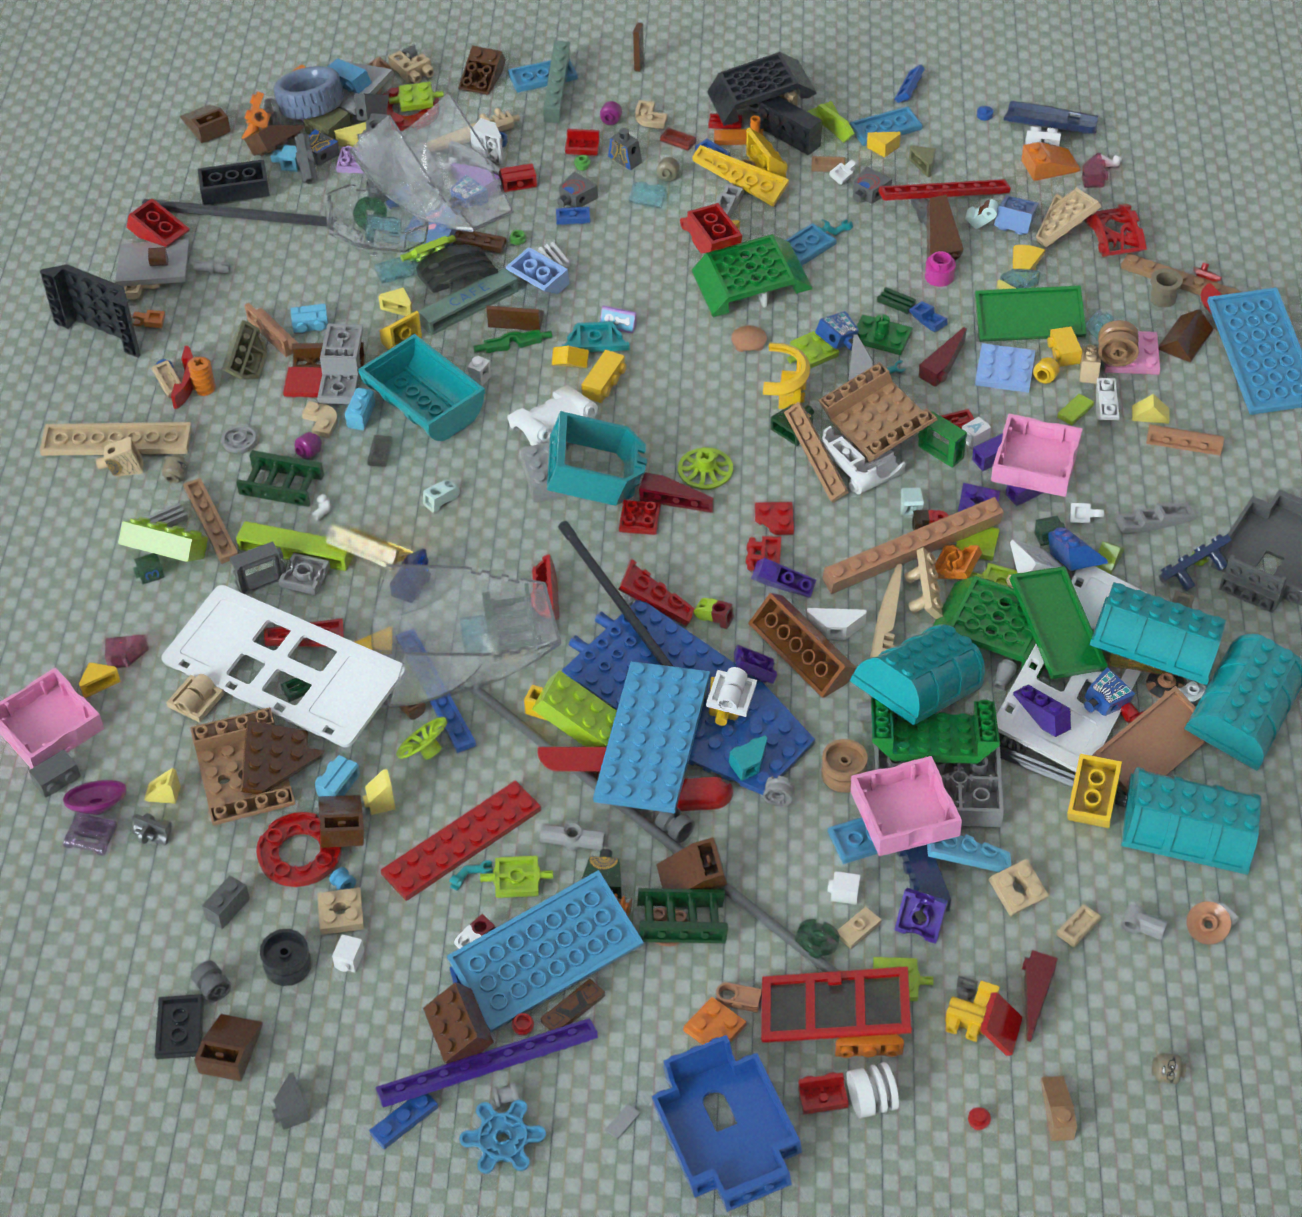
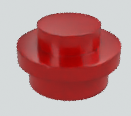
[512,1013,534,1035]
[968,1107,991,1130]

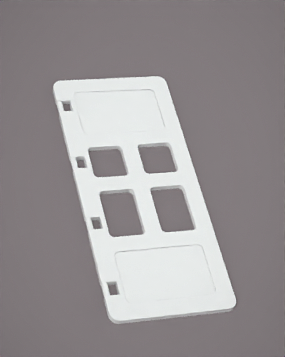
[996,566,1149,772]
[162,585,406,747]

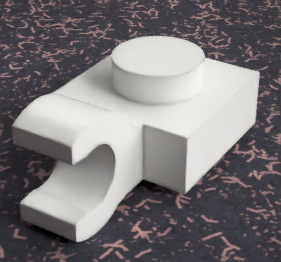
[829,159,857,185]
[1070,503,1104,523]

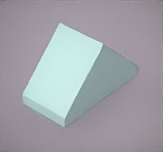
[900,488,924,515]

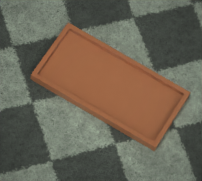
[1092,686,1206,794]

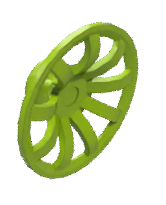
[678,447,733,490]
[396,717,447,760]

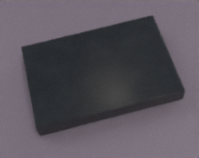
[154,994,204,1059]

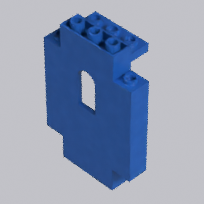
[651,1035,802,1212]

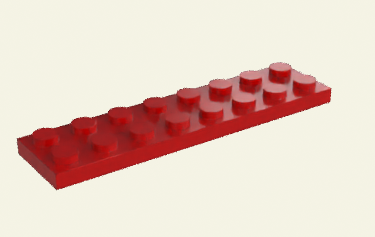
[380,780,541,901]

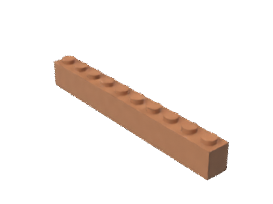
[822,497,1004,594]

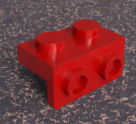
[565,129,600,156]
[798,1072,849,1115]

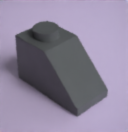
[272,1072,310,1130]

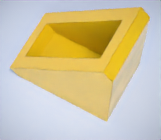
[867,132,901,158]
[552,346,589,368]
[79,662,121,698]

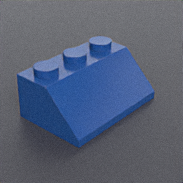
[1048,527,1108,571]

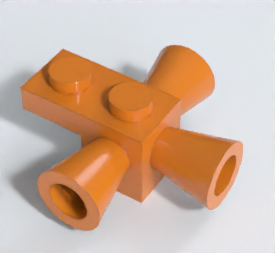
[241,91,271,140]

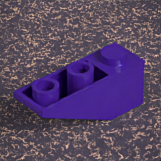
[751,558,816,598]
[1013,684,1071,737]

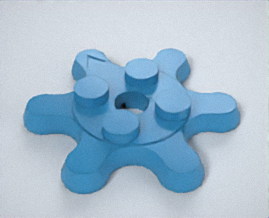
[459,1100,546,1174]

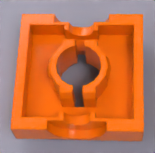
[935,545,982,579]

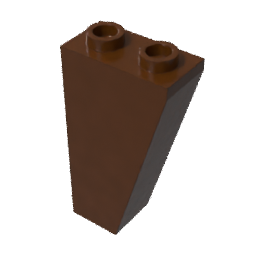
[927,195,964,260]

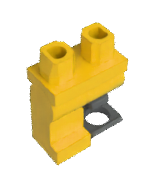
[945,975,1000,1042]

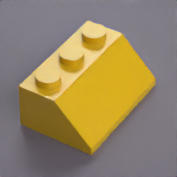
[746,128,788,178]

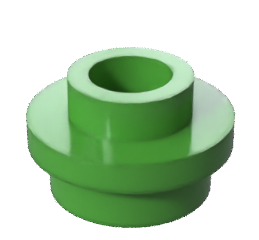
[574,155,591,170]
[509,230,526,245]

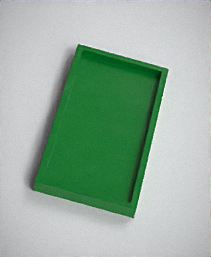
[974,285,1086,342]
[1009,566,1108,680]

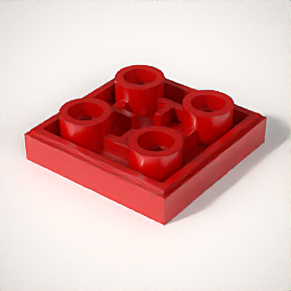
[283,367,322,398]
[619,500,661,535]
[980,992,1023,1056]

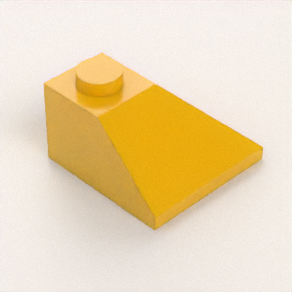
[379,311,422,350]

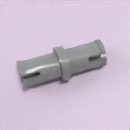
[194,260,230,274]

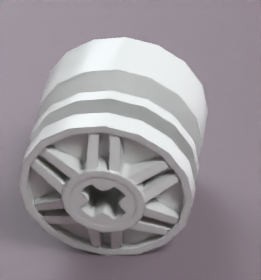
[846,1062,899,1119]

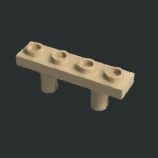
[904,547,943,619]

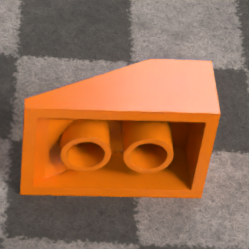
[1021,142,1081,181]

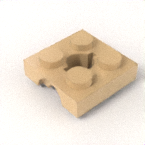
[988,859,1049,917]
[317,888,364,935]

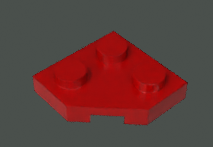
[754,502,794,535]

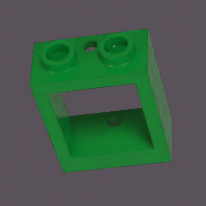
[918,411,967,468]

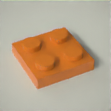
[683,997,746,1045]

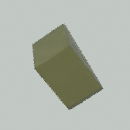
[909,145,936,177]

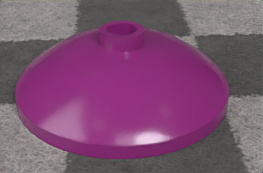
[63,780,127,815]

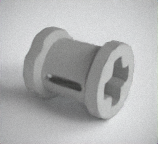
[492,1082,519,1108]

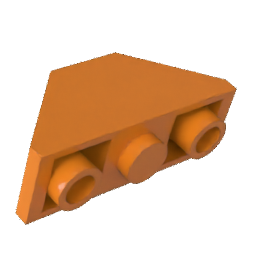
[835,1020,904,1058]

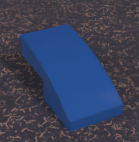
[909,301,948,332]

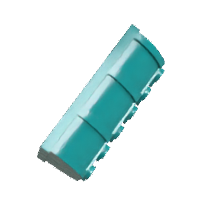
[358,334,485,441]
[1090,582,1226,685]
[850,624,985,725]
[1184,634,1302,771]
[1121,767,1261,875]

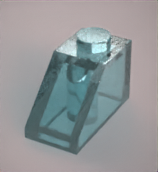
[1000,269,1040,288]

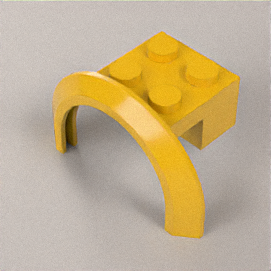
[763,342,810,409]

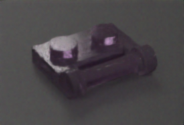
[63,813,117,856]

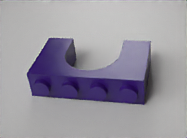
[972,433,1044,506]

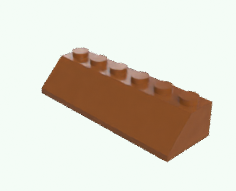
[748,593,856,698]

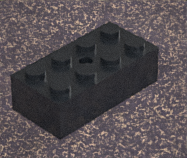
[759,96,822,156]
[197,159,270,205]

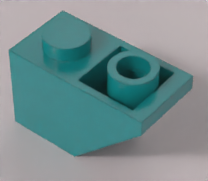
[729,735,767,781]

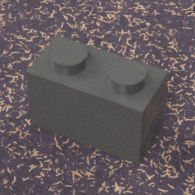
[29,749,81,798]
[202,875,250,929]

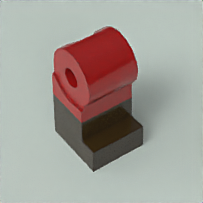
[912,510,949,531]

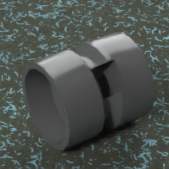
[655,808,695,843]
[191,960,232,1002]

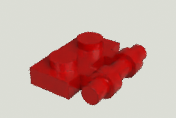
[745,536,781,571]

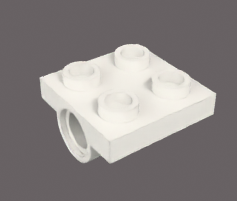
[1026,126,1061,146]
[706,667,757,717]

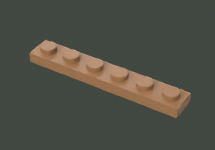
[784,402,849,503]
[183,478,238,564]

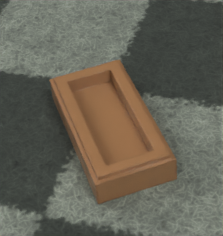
[811,156,845,172]

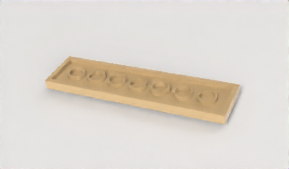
[40,422,192,456]

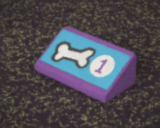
[600,305,637,333]

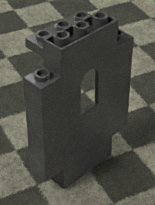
[1211,489,1302,613]

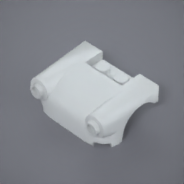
[507,385,598,446]
[822,426,905,494]

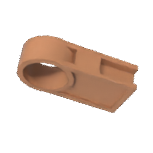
[716,982,762,1013]

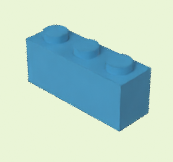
[327,58,372,93]

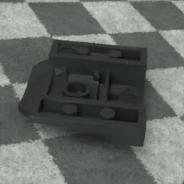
[416,245,499,293]

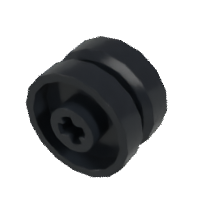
[260,929,311,986]

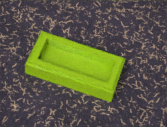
[1057,393,1094,426]

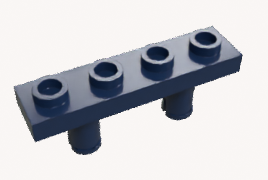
[1158,534,1232,591]

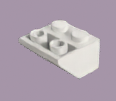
[471,118,503,165]

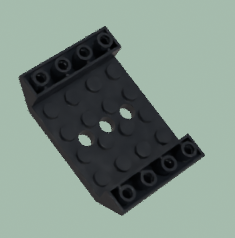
[707,52,817,126]
[40,264,141,358]

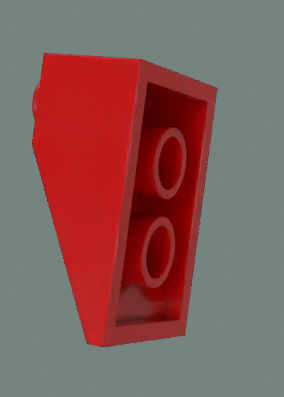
[126,198,190,247]

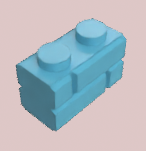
[290,304,328,333]
[345,388,376,430]
[315,755,360,796]

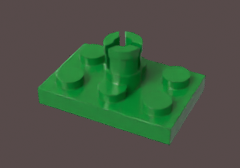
[857,314,913,355]

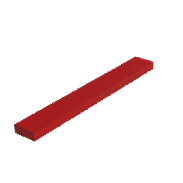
[878,179,1011,201]

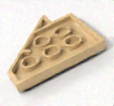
[1036,188,1101,248]

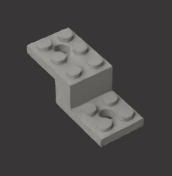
[317,324,364,404]

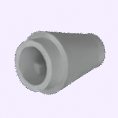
[993,659,1017,690]

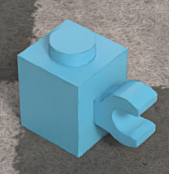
[270,145,299,172]

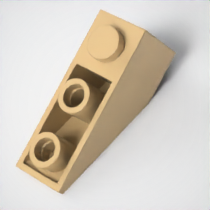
[1079,345,1101,384]

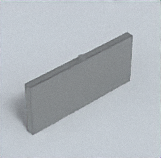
[605,1104,640,1140]

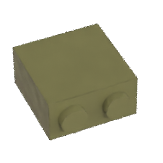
[303,107,351,139]

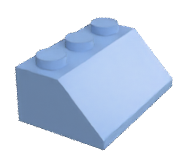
[506,247,569,294]

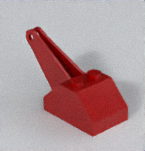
[680,203,742,254]

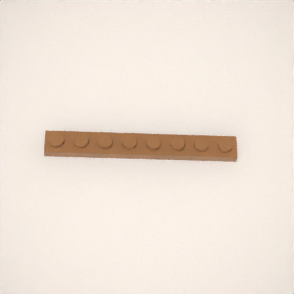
[1121,253,1242,296]

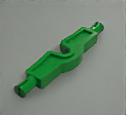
[473,330,553,354]

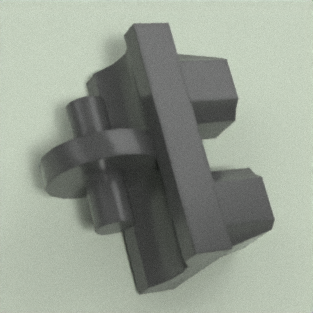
[132,813,172,846]

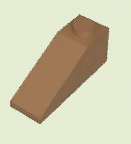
[1040,1076,1077,1141]

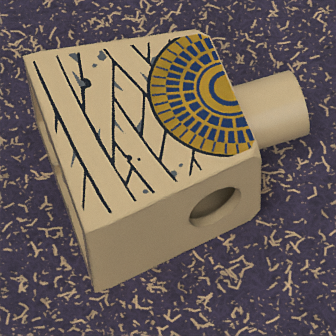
[96,437,143,476]

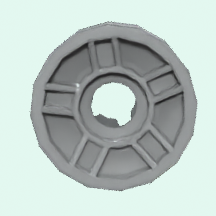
[763,776,795,807]

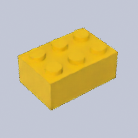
[1067,754,1122,828]

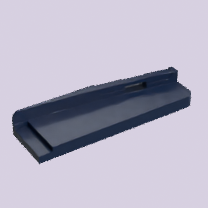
[1004,101,1099,134]

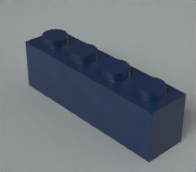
[897,844,951,917]

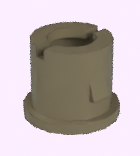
[1150,268,1183,308]

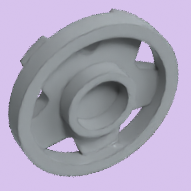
[261,98,280,126]
[221,425,257,454]

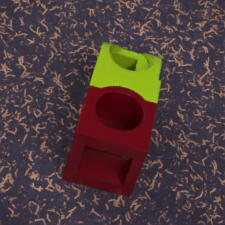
[694,598,734,629]

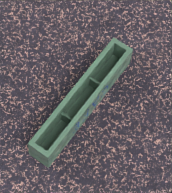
[543,40,570,123]
[418,267,518,336]

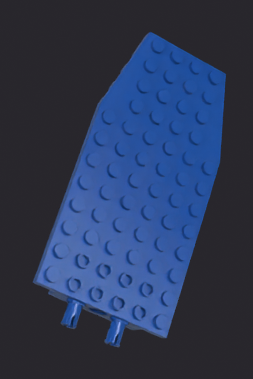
[562,600,815,795]

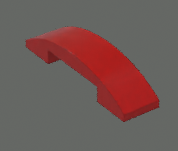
[171,346,193,409]

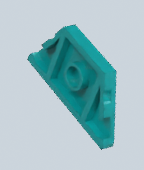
[562,321,630,352]

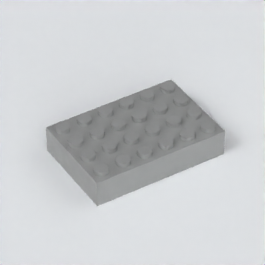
[873,744,1004,827]

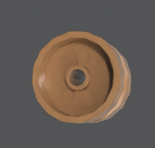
[1098,320,1139,367]
[821,739,868,793]

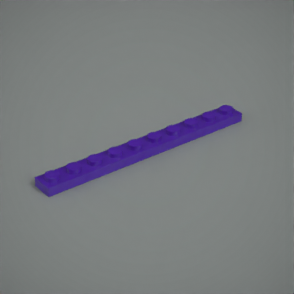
[375,1018,598,1108]

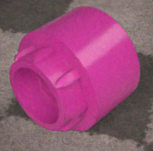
[925,251,956,287]

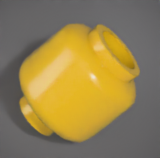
[1033,357,1060,384]

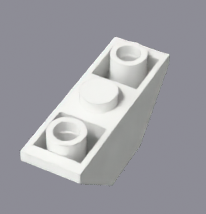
[1096,378,1119,420]
[807,608,867,640]

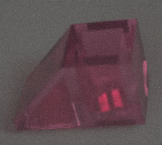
[1081,152,1108,188]
[105,634,149,668]

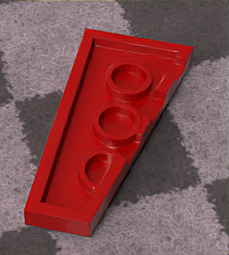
[618,559,695,626]
[264,618,344,647]

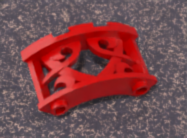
[1084,203,1147,257]

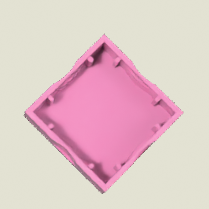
[991,414,1083,497]
[0,668,104,769]
[851,756,962,856]

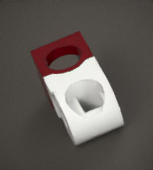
[454,914,496,949]

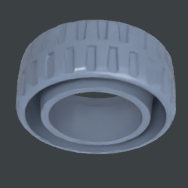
[274,66,344,119]

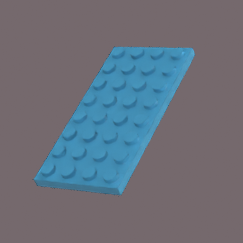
[1207,287,1302,415]
[593,661,710,813]
[447,870,644,1032]

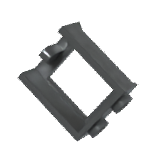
[229,541,286,594]

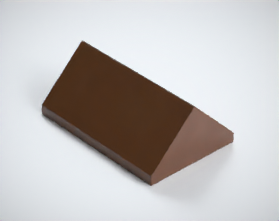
[486,305,544,331]
[1158,309,1213,363]

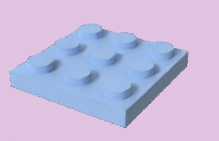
[975,343,1035,393]

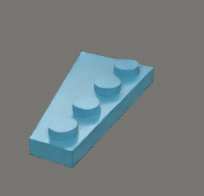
[927,834,1011,872]

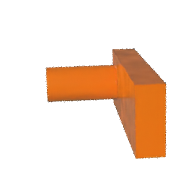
[714,116,763,145]

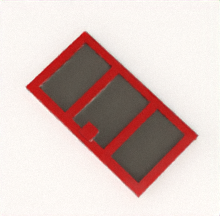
[761,966,912,1043]

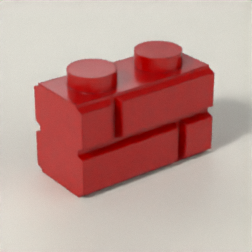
[500,163,537,192]

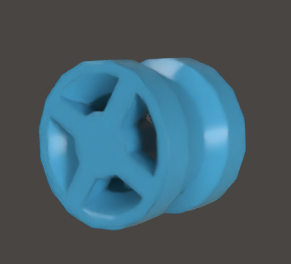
[329,867,356,890]

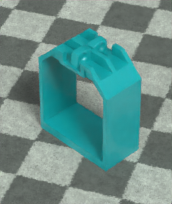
[547,411,647,506]

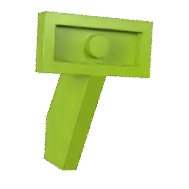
[807,100,855,143]

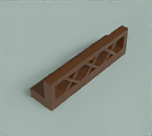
[292,342,366,367]

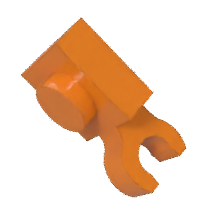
[133,310,165,328]

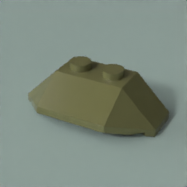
[222,320,267,379]

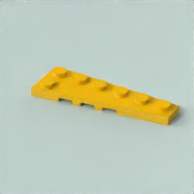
[692,145,789,207]

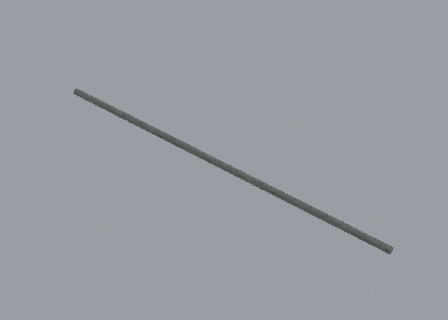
[468,682,901,1024]

